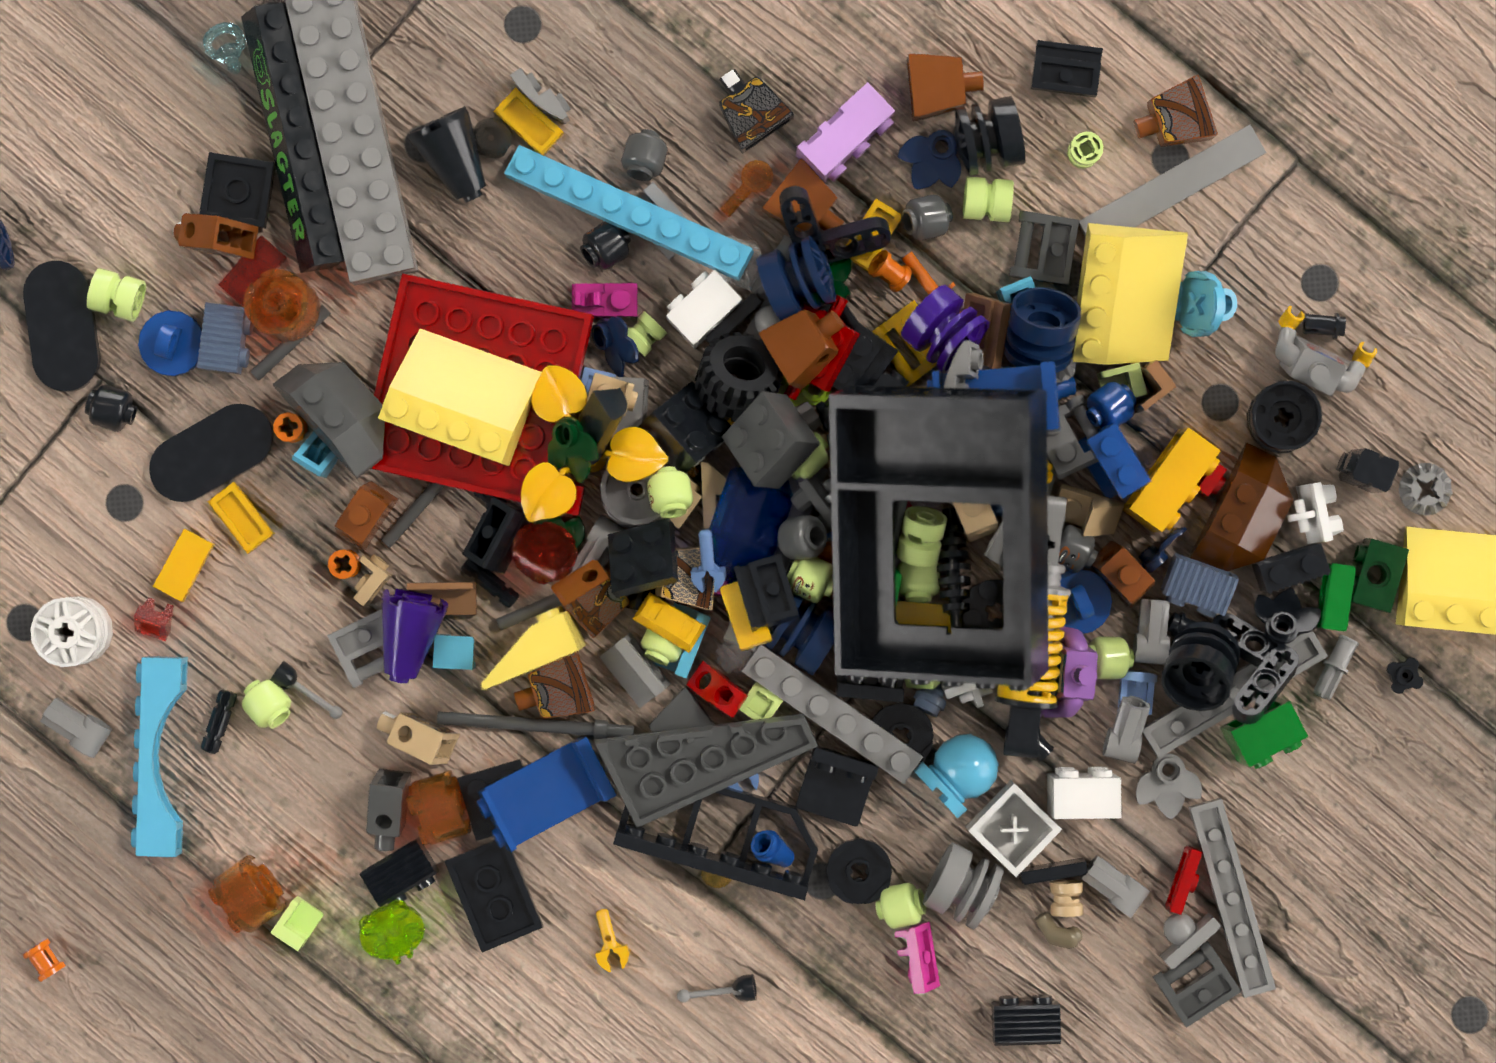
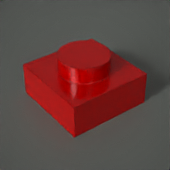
[1197,464,1227,497]

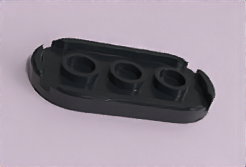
[23,260,101,392]
[149,404,274,502]

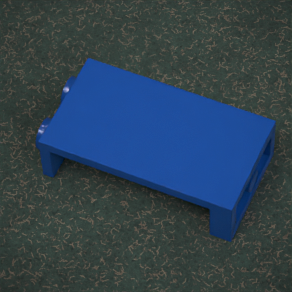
[927,361,1060,432]
[1078,423,1151,499]
[476,736,617,852]

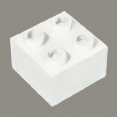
[666,270,742,349]
[1047,767,1121,819]
[965,780,1062,877]

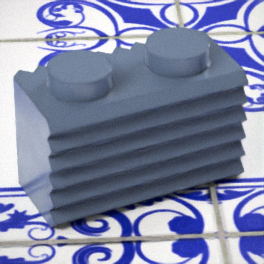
[197,302,254,374]
[1160,553,1239,618]

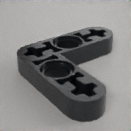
[779,186,891,264]
[1212,613,1299,724]

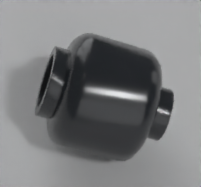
[580,222,631,270]
[85,385,137,432]

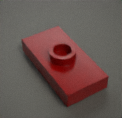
[1165,845,1203,915]

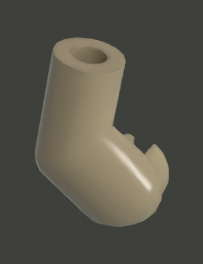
[1034,911,1082,949]

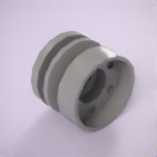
[922,842,1004,930]

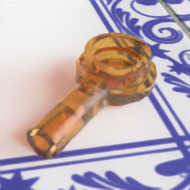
[720,160,774,218]

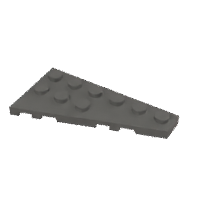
[595,714,818,828]

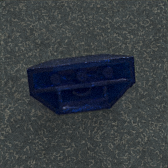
[708,465,793,584]

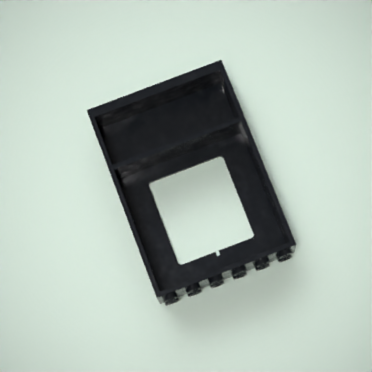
[829,385,1049,691]

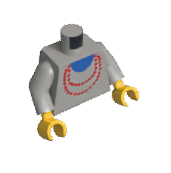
[1275,306,1377,396]

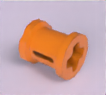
[868,250,912,293]
[273,412,308,443]
[328,550,362,579]
[23,938,66,982]

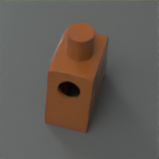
[907,54,984,121]
[762,159,844,232]
[758,310,844,389]
[334,481,398,551]

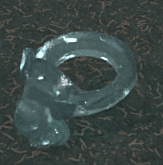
[203,22,246,74]

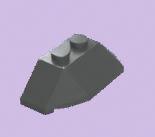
[273,362,385,479]

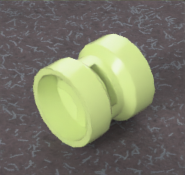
[1067,132,1104,169]
[627,311,667,357]

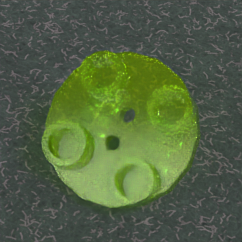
[359,900,425,965]

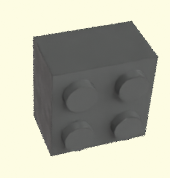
[722,391,820,489]

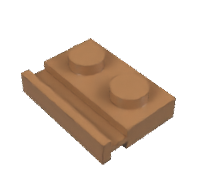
[963,293,1011,369]

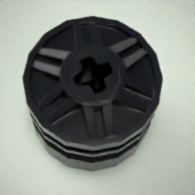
[954,96,1026,176]
[1246,381,1322,453]
[1161,622,1241,711]

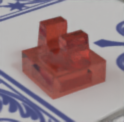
[134,597,174,642]

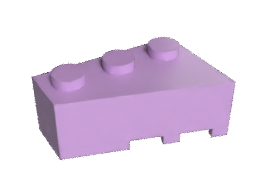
[796,82,895,183]

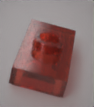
[218,235,288,307]

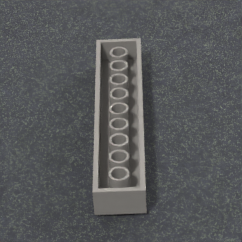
[285,0,419,286]

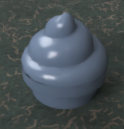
[913,683,946,717]

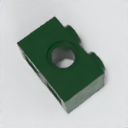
[1351,538,1409,613]

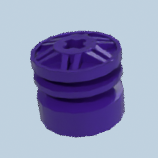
[901,284,990,373]

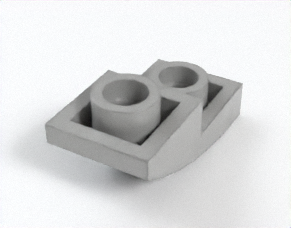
[510,68,571,124]
[944,341,984,388]

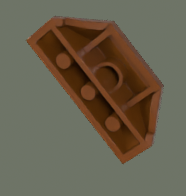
[1189,443,1293,571]

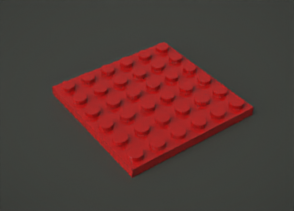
[371,273,594,503]

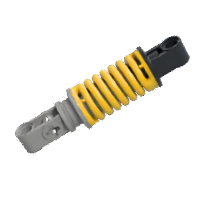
[995,495,1071,759]

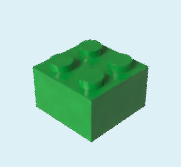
[1220,697,1309,769]

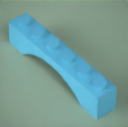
[131,656,188,857]

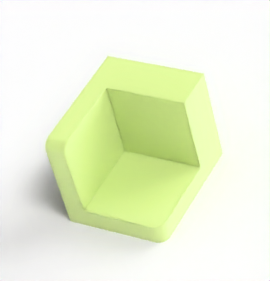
[1097,362,1147,398]
[739,681,783,720]
[271,896,324,951]

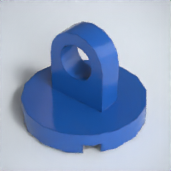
[138,310,202,377]
[1060,570,1112,634]

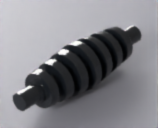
[937,508,971,627]

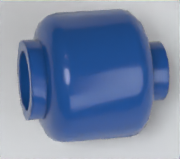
[1086,382,1136,428]

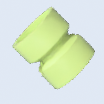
[963,176,1014,222]
[87,268,146,322]
[896,506,947,567]

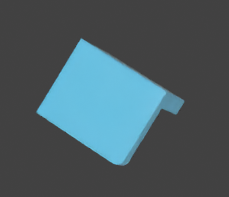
[433,634,476,670]

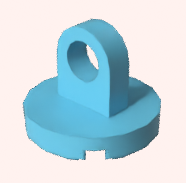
[1175,271,1237,337]

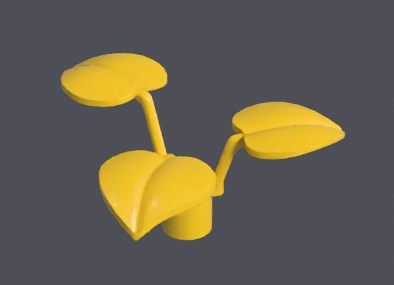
[521,365,669,523]

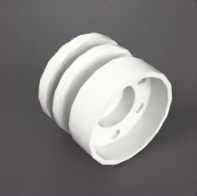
[30,596,113,667]

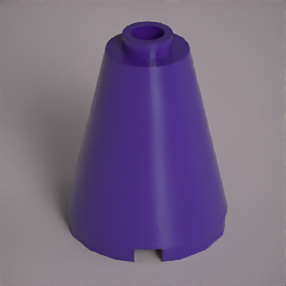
[382,589,449,683]

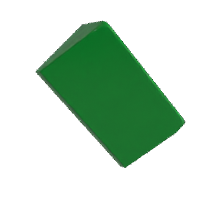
[1316,563,1356,631]

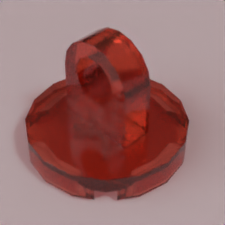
[511,522,578,585]

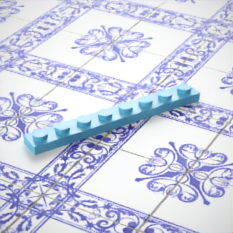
[504,145,754,281]

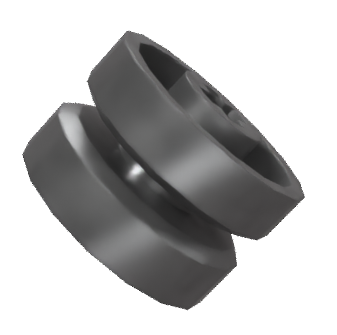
[600,466,665,528]

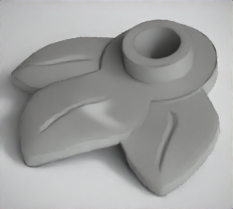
[1136,753,1202,819]

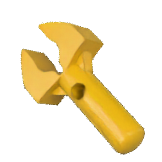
[595,909,630,972]

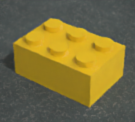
[1123,427,1221,532]

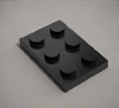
[444,840,544,953]

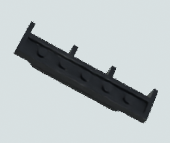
[613,787,818,901]

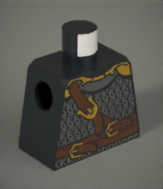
[719,69,794,154]

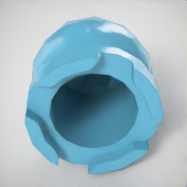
[914,734,999,818]

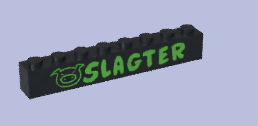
[241,3,345,273]

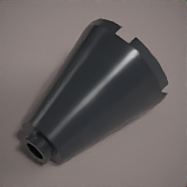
[407,106,486,203]

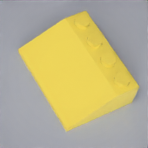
[1072,223,1188,365]
[378,329,542,466]
[1396,527,1496,635]
[481,606,586,690]

